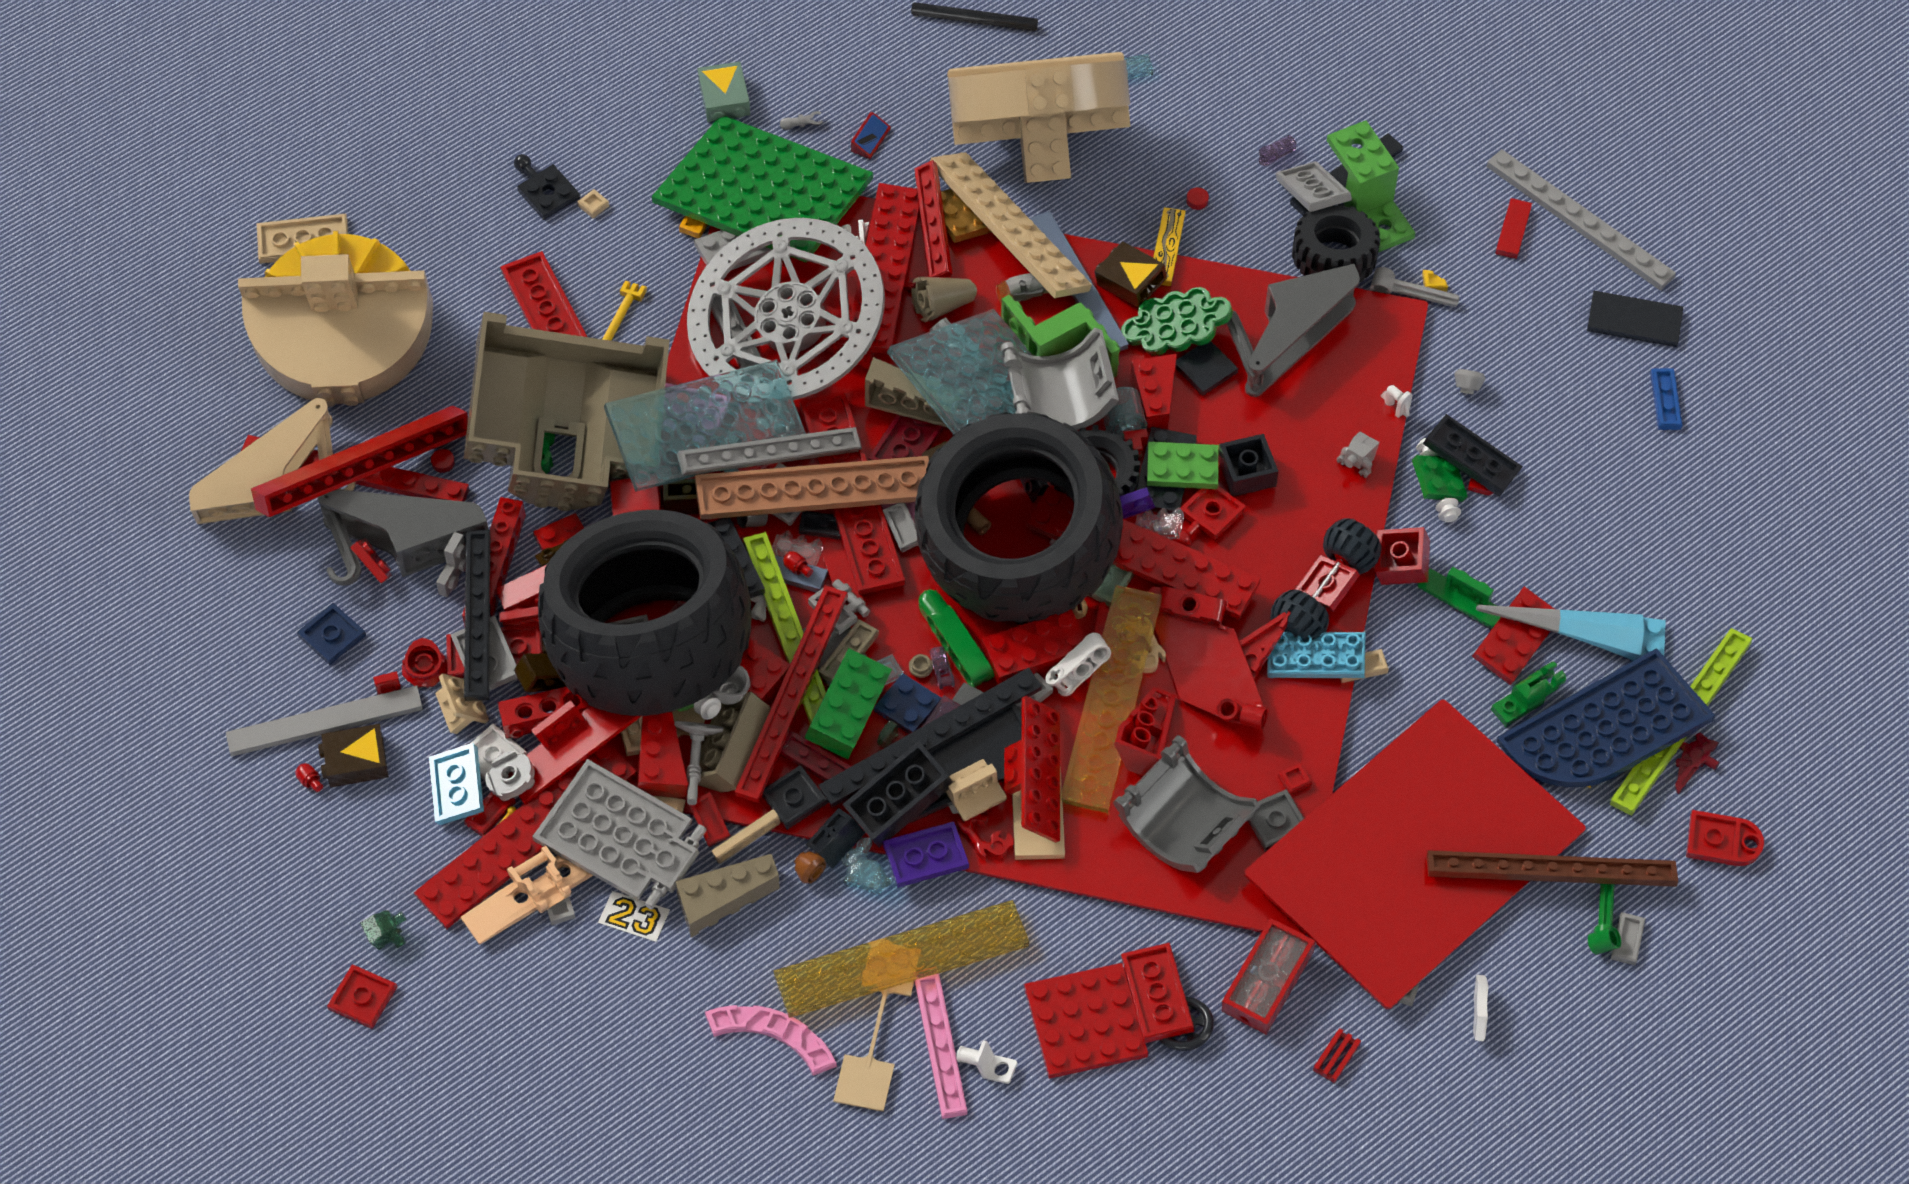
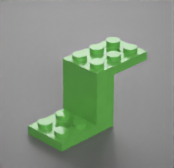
[1326,120,1415,253]
[1001,295,1120,377]

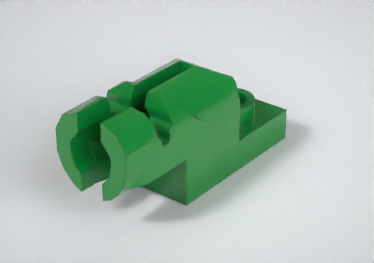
[1491,661,1566,727]

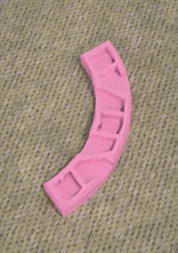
[705,1005,837,1076]

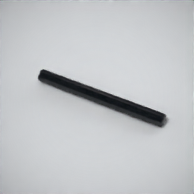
[911,2,1038,31]

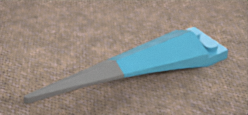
[1476,605,1666,661]

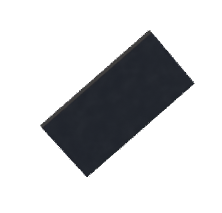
[911,704,1022,823]

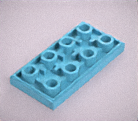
[1267,632,1365,678]

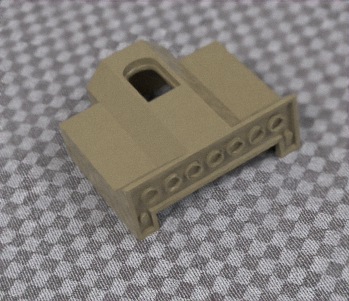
[464,312,670,511]

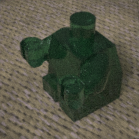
[360,910,407,950]

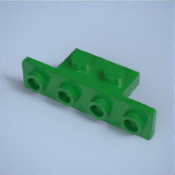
[1418,567,1500,629]

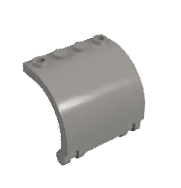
[1001,328,1119,430]

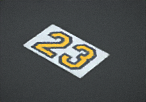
[598,891,670,942]

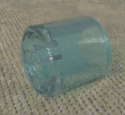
[1103,387,1147,435]

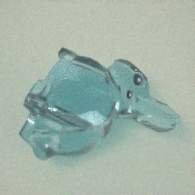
[842,837,892,895]

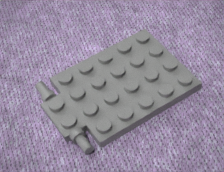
[532,759,707,909]

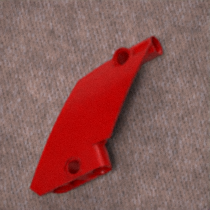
[1142,586,1269,729]

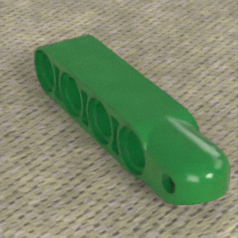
[919,589,994,688]

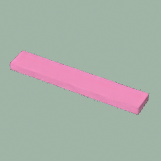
[914,973,967,1119]

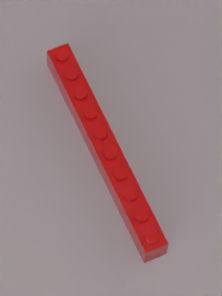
[251,405,468,517]

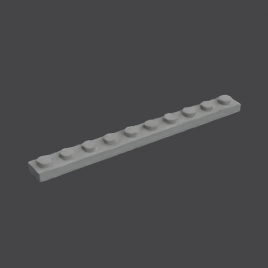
[1487,149,1676,291]

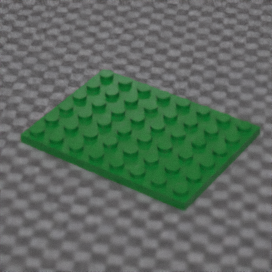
[652,116,873,263]

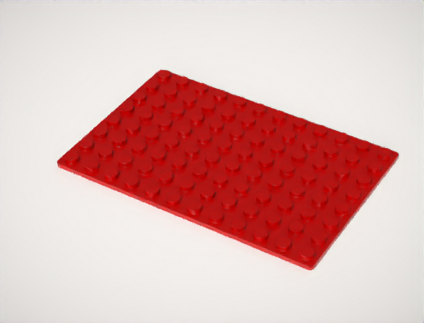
[1244,699,1586,1009]

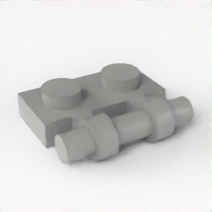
[808,579,870,635]

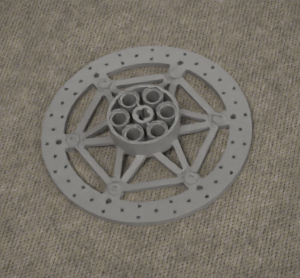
[687,218,885,402]

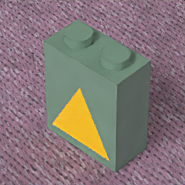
[697,61,750,122]

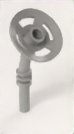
[674,721,723,805]

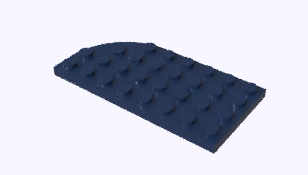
[1497,648,1715,787]

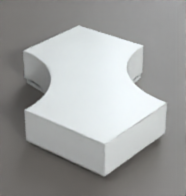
[1473,975,1488,1041]

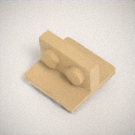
[435,674,489,734]
[946,759,1007,821]

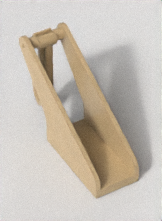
[189,398,355,524]

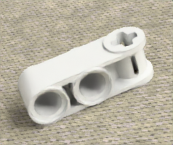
[1045,633,1111,696]

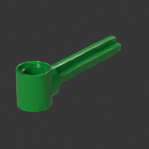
[1588,884,1622,955]

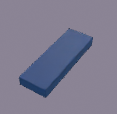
[1650,368,1682,430]

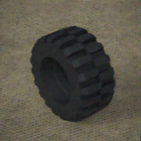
[1292,204,1380,283]

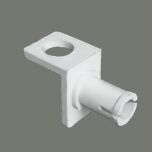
[956,1040,1018,1084]

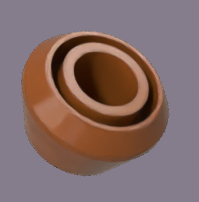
[794,851,826,884]

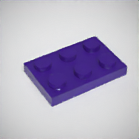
[883,822,969,888]

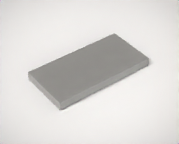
[1276,161,1352,212]

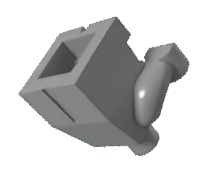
[1337,432,1380,478]

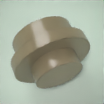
[909,654,933,678]

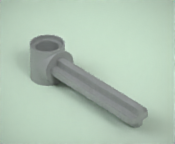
[1370,267,1459,307]

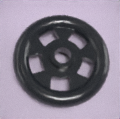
[1159,997,1214,1051]

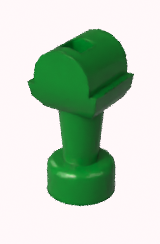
[541,432,555,474]

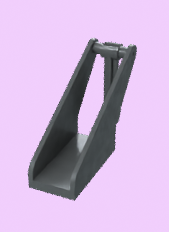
[1226,264,1360,397]
[317,489,489,586]

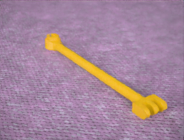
[602,281,647,341]

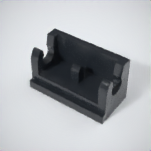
[805,808,866,869]

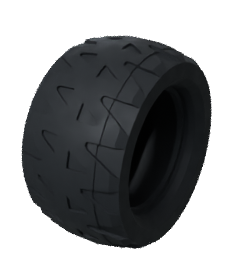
[914,412,1123,625]
[538,510,751,716]

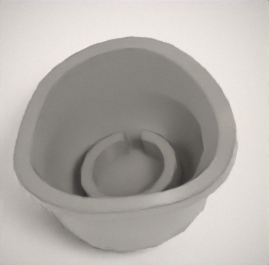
[712,666,750,705]

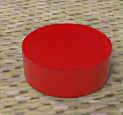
[1186,187,1209,210]
[431,449,455,473]

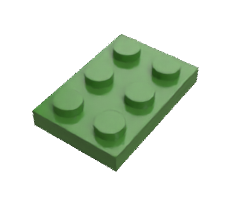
[1147,442,1219,489]

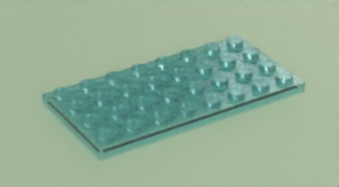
[604,360,806,492]

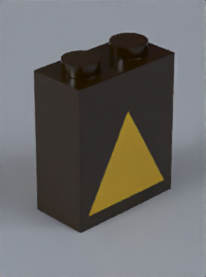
[1094,241,1167,308]
[318,724,389,788]

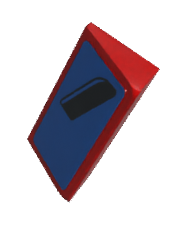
[851,112,891,159]

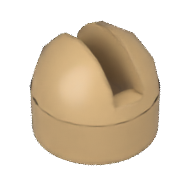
[1072,600,1088,619]

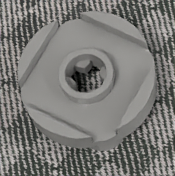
[485,752,535,801]

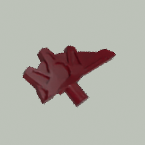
[1675,732,1720,794]

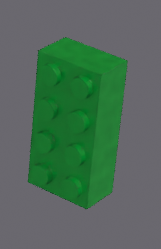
[804,648,892,759]

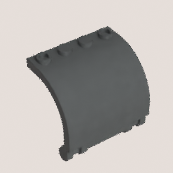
[1113,736,1260,873]

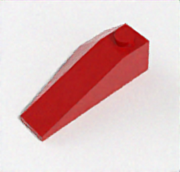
[1114,687,1176,776]

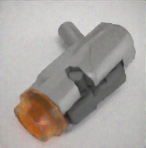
[996,273,1049,303]

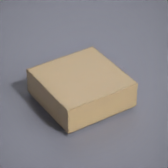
[577,189,609,218]

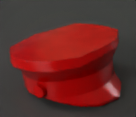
[402,638,447,688]

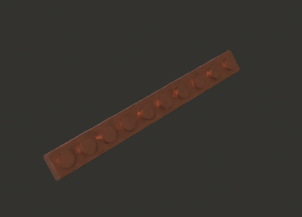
[1426,850,1678,887]

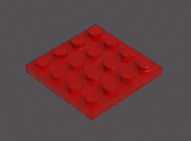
[1024,963,1148,1079]

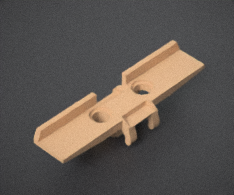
[461,846,594,945]

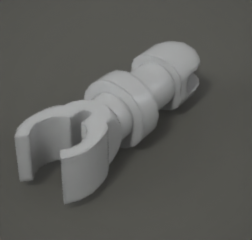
[780,111,823,129]

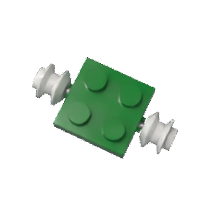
[1412,438,1468,522]

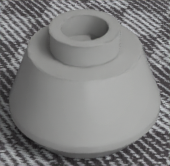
[1454,369,1486,395]

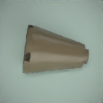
[911,277,977,322]

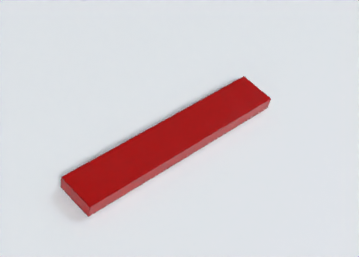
[914,160,953,278]

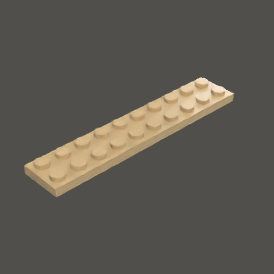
[930,152,1092,298]

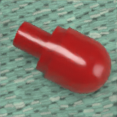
[783,551,813,578]
[295,763,323,792]

